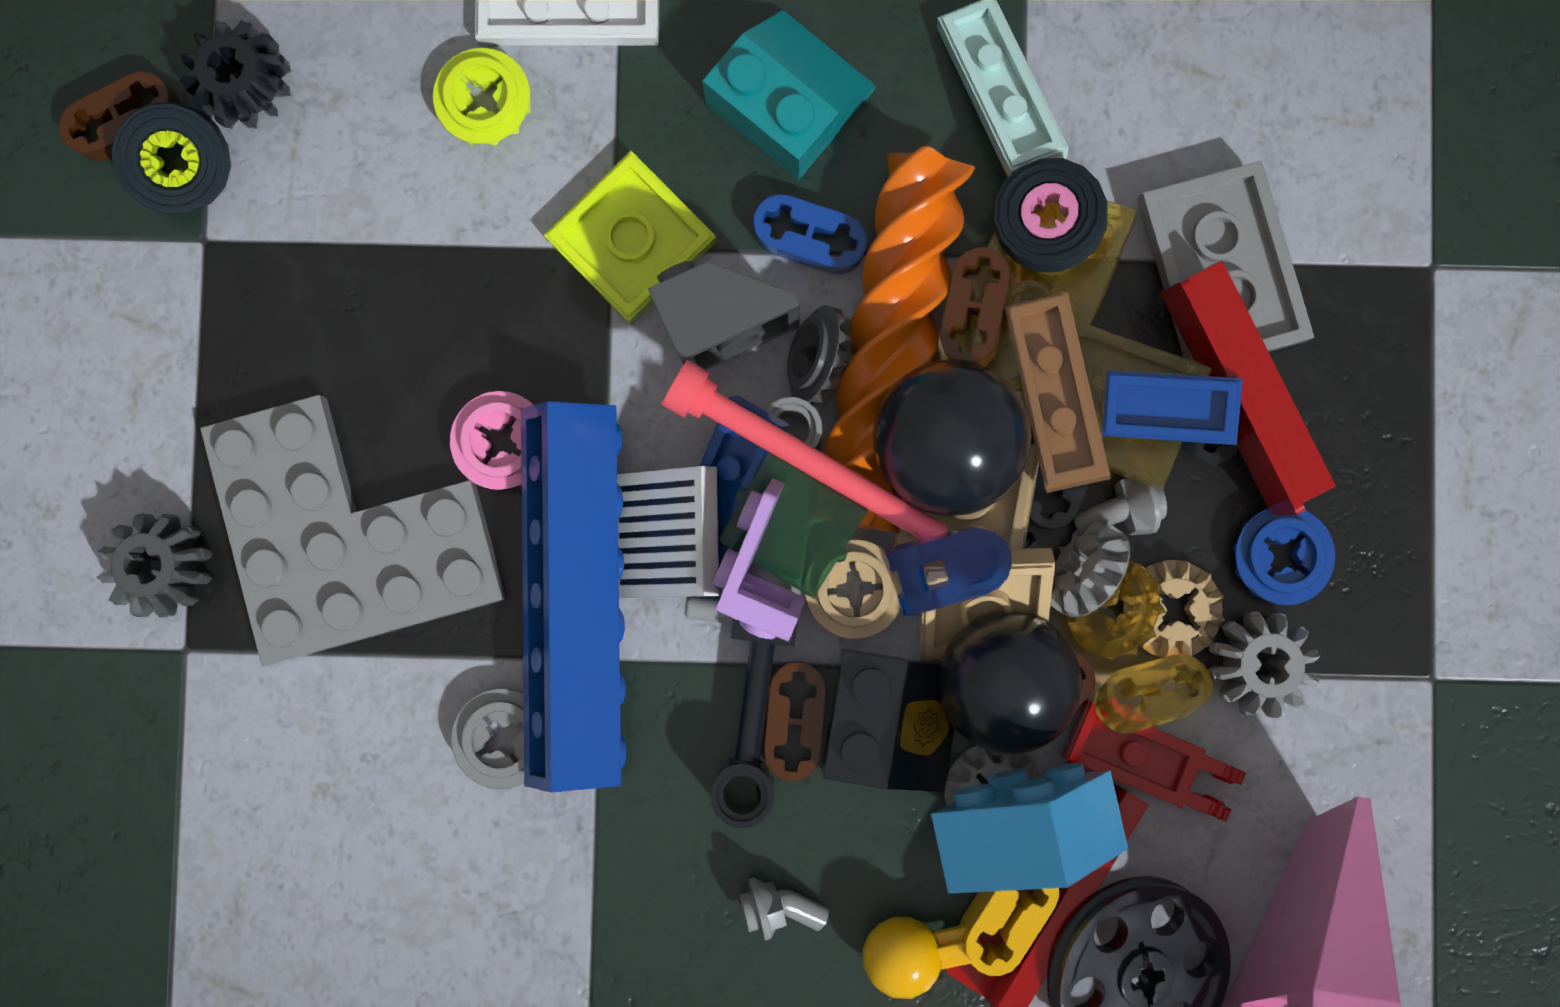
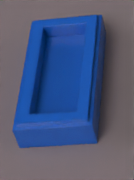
[1102,370,1243,445]

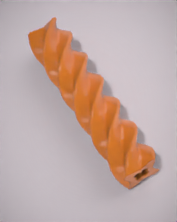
[810,146,975,534]

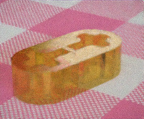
[1094,654,1213,733]

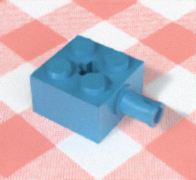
[931,763,1128,893]

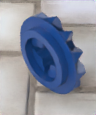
[1232,509,1335,605]

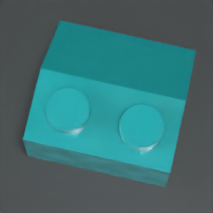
[702,10,876,181]

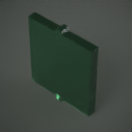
[718,452,868,598]

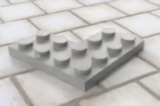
[200,395,507,667]

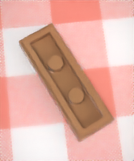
[1005,291,1110,493]

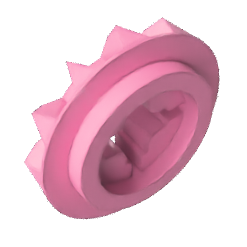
[450,391,533,490]

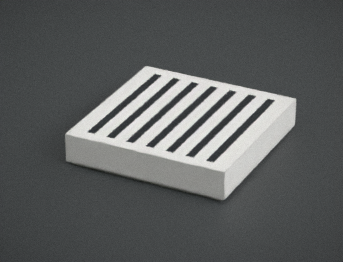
[617,466,719,598]

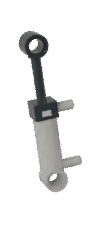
[684,397,822,828]

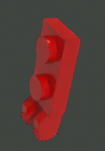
[1061,700,1246,822]

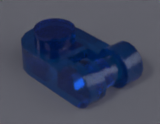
[884,526,1012,616]

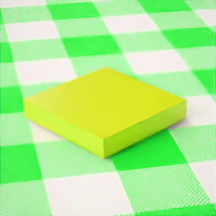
[543,151,717,325]

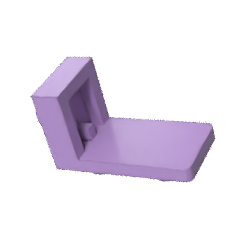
[713,478,806,642]

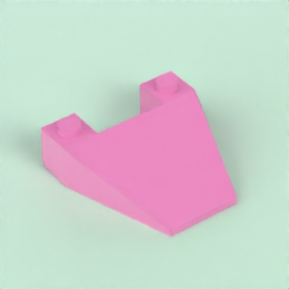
[1222,797,1401,1007]

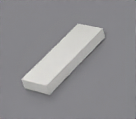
[475,0,659,46]

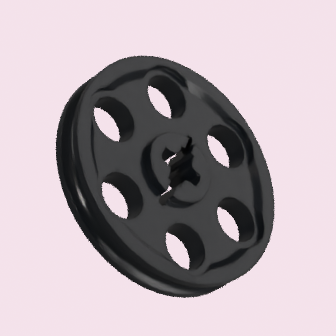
[1047,876,1231,1007]

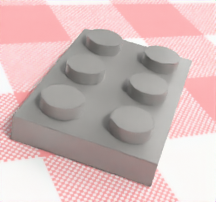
[1137,160,1315,374]

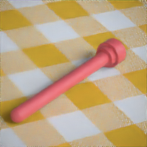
[661,359,948,546]

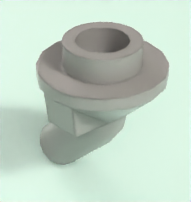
[1074,473,1167,535]
[739,877,829,941]

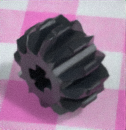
[179,20,291,129]

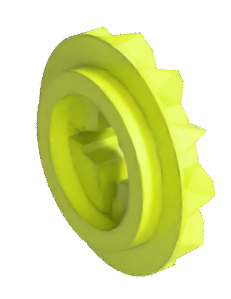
[433,48,531,146]

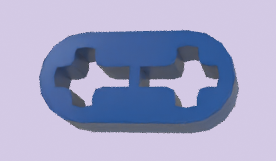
[753,194,867,274]

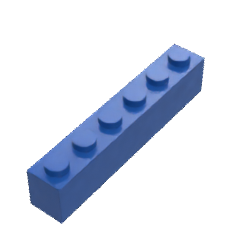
[521,402,626,793]

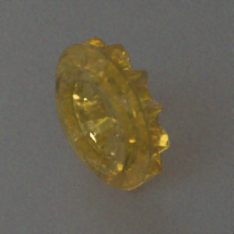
[1068,560,1166,660]

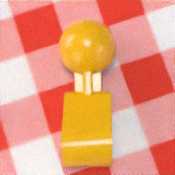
[862,888,1059,999]

